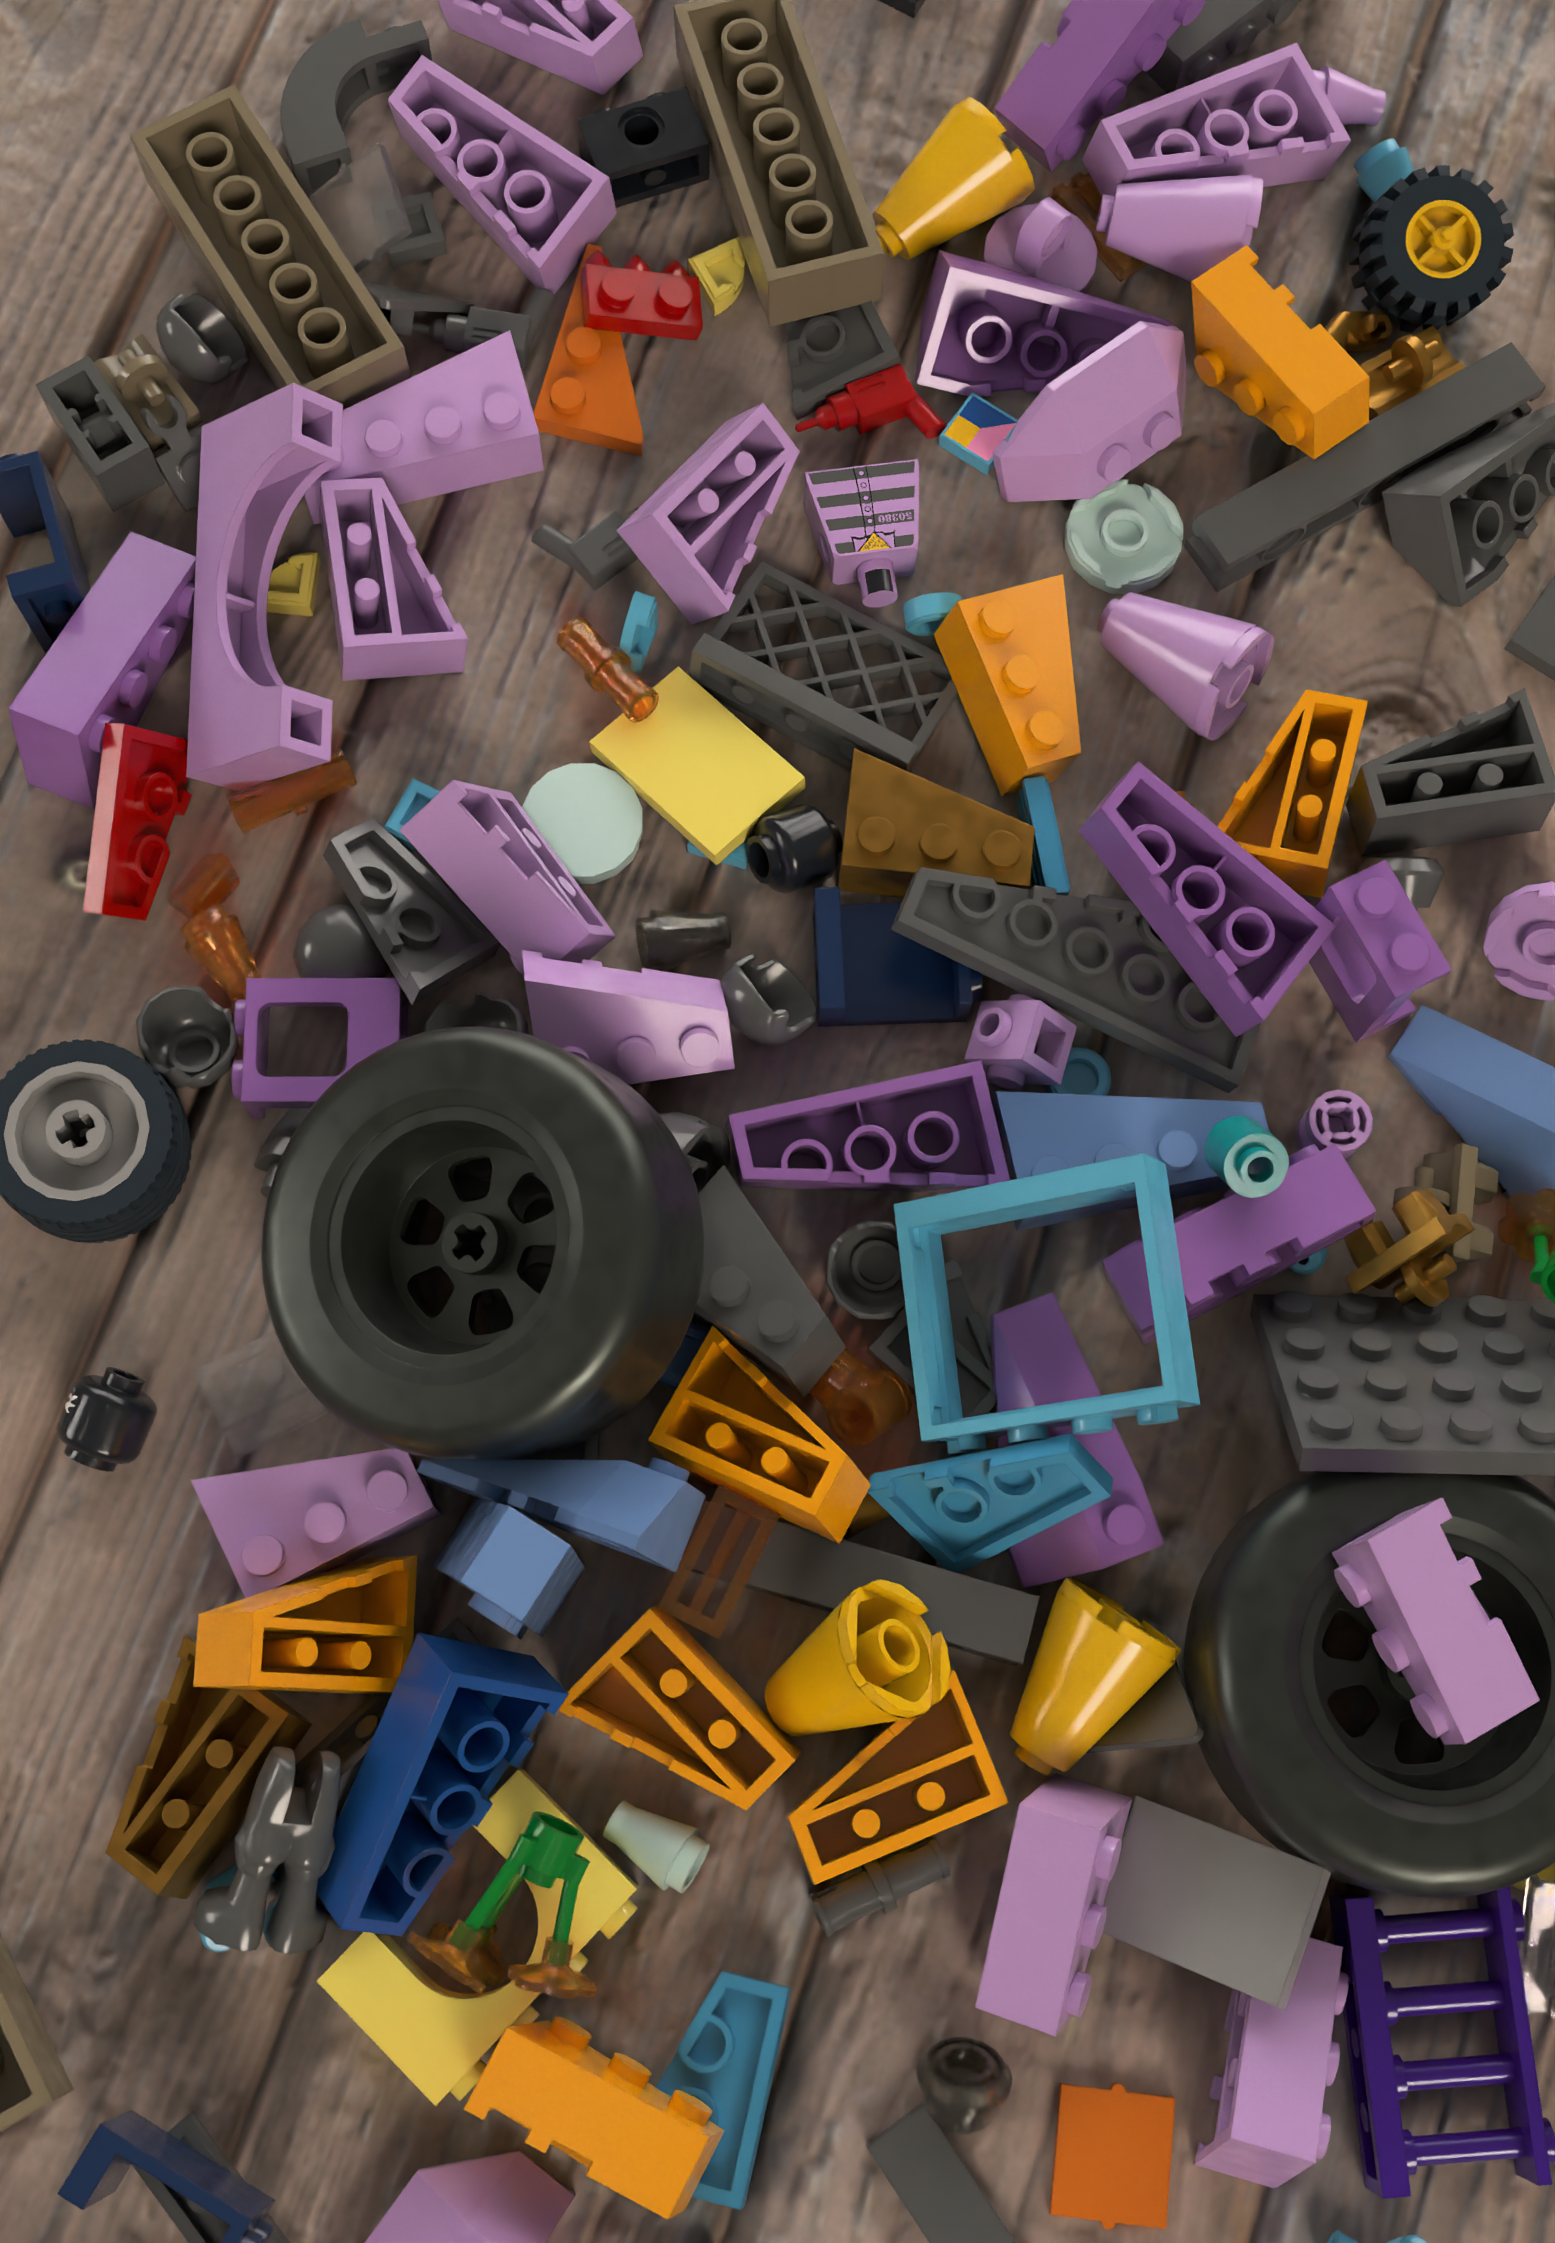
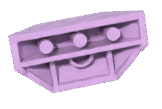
[992,321,1188,502]
[365,2149,576,2243]

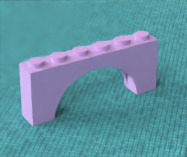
[186,383,343,791]

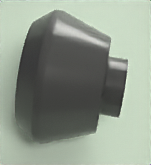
[1357,856,1444,912]

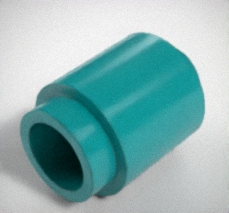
[1204,1116,1289,1198]

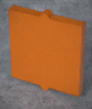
[1049,2082,1175,2230]

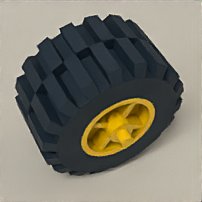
[1349,165,1514,333]

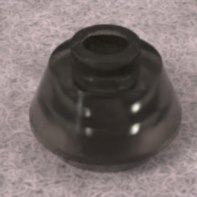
[916,2037,1013,2135]

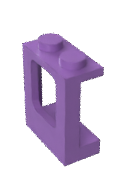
[1309,859,1452,1043]
[232,978,408,1118]

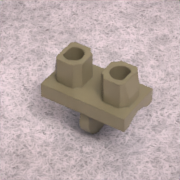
[94,334,204,452]
[1393,1143,1499,1263]

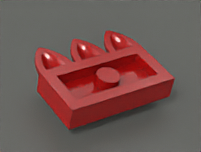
[581,250,703,341]

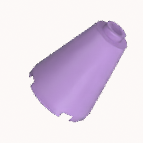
[1096,175,1263,282]
[1098,592,1274,741]

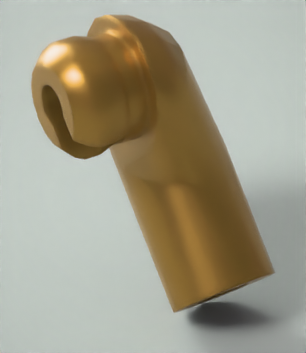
[1325,311,1392,352]

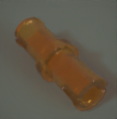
[557,617,659,722]
[226,749,357,835]

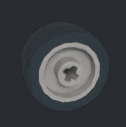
[0,1039,192,1243]

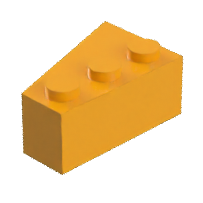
[1217,689,1368,898]
[648,1326,871,1544]
[463,2016,725,2220]

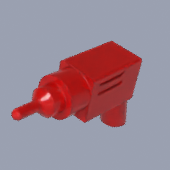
[795,364,947,439]

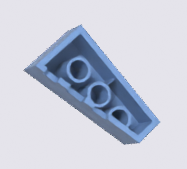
[992,1091,1269,1231]
[432,1498,586,1640]

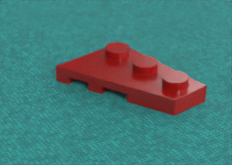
[83,723,192,921]

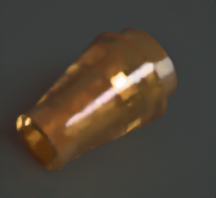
[180,905,262,1002]

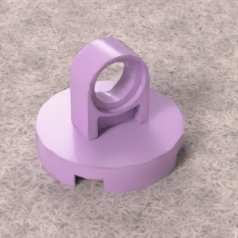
[982,197,1098,294]
[1483,880,1555,1001]

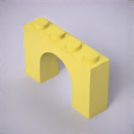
[317,1769,639,2106]

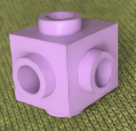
[964,994,1077,1091]

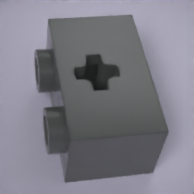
[35,355,165,512]

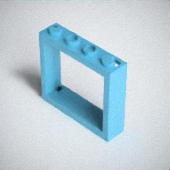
[893,1153,1200,1454]

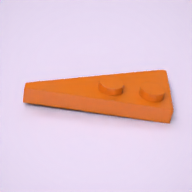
[533,243,644,456]

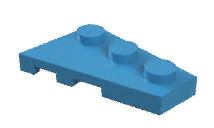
[868,1434,1113,1573]
[656,1971,792,2210]

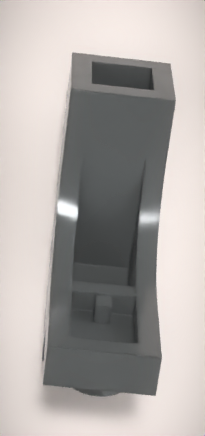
[280,19,432,199]

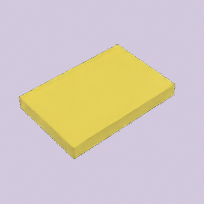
[589,666,806,866]

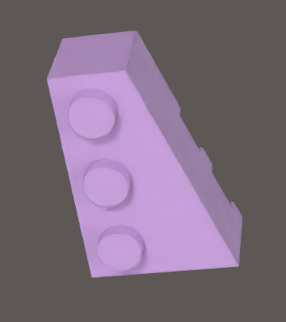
[1194,1937,1349,2189]

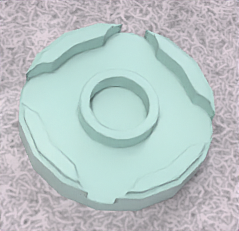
[1064,479,1183,594]
[522,763,643,884]

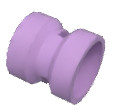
[1295,1089,1373,1160]

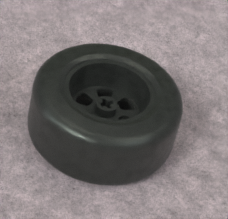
[261,1026,705,1460]
[1184,1471,1555,1898]

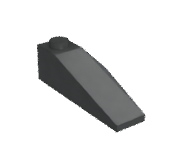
[1382,402,1555,607]

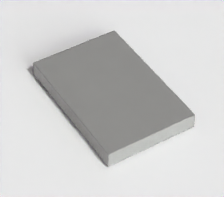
[1103,1795,1331,2010]

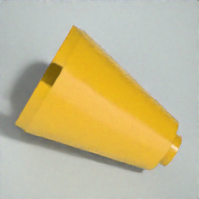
[873,97,1035,260]
[1009,1577,1181,1776]
[765,1579,951,1737]

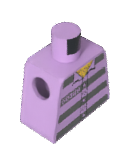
[803,459,919,608]

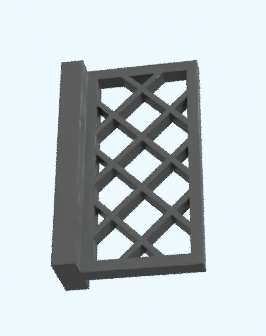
[689,560,959,773]

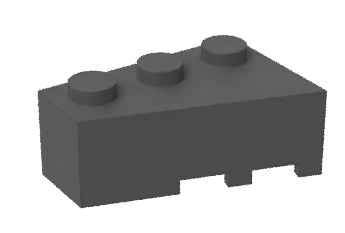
[1346,688,1555,857]
[693,1164,846,1398]

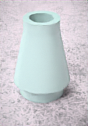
[603,1800,710,1894]

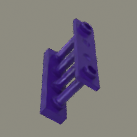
[1329,1886,1555,2199]

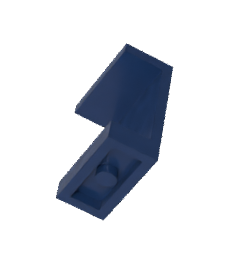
[0,451,91,653]
[812,887,983,1027]
[58,2110,275,2243]

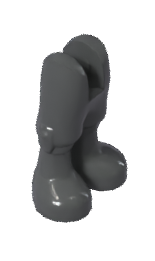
[193,1746,341,1954]

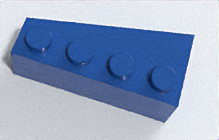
[316,1633,569,1936]

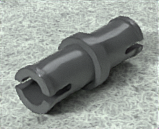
[808,1836,950,1937]

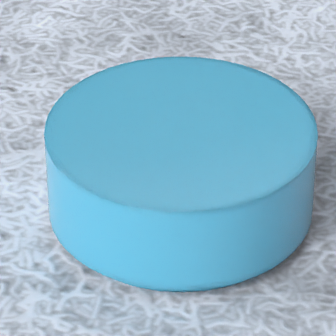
[903,592,962,636]
[1046,1047,1111,1096]

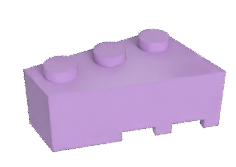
[438,0,643,95]
[616,403,800,625]
[320,477,468,681]
[399,780,616,976]
[522,950,735,1085]
[191,1448,442,1598]
[1332,1497,1540,1745]
[975,1773,1133,2036]

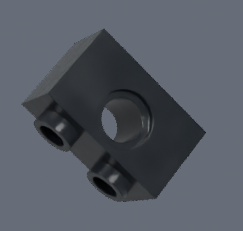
[577,87,710,208]

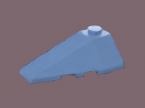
[1388,1005,1555,1235]
[417,1457,706,1572]

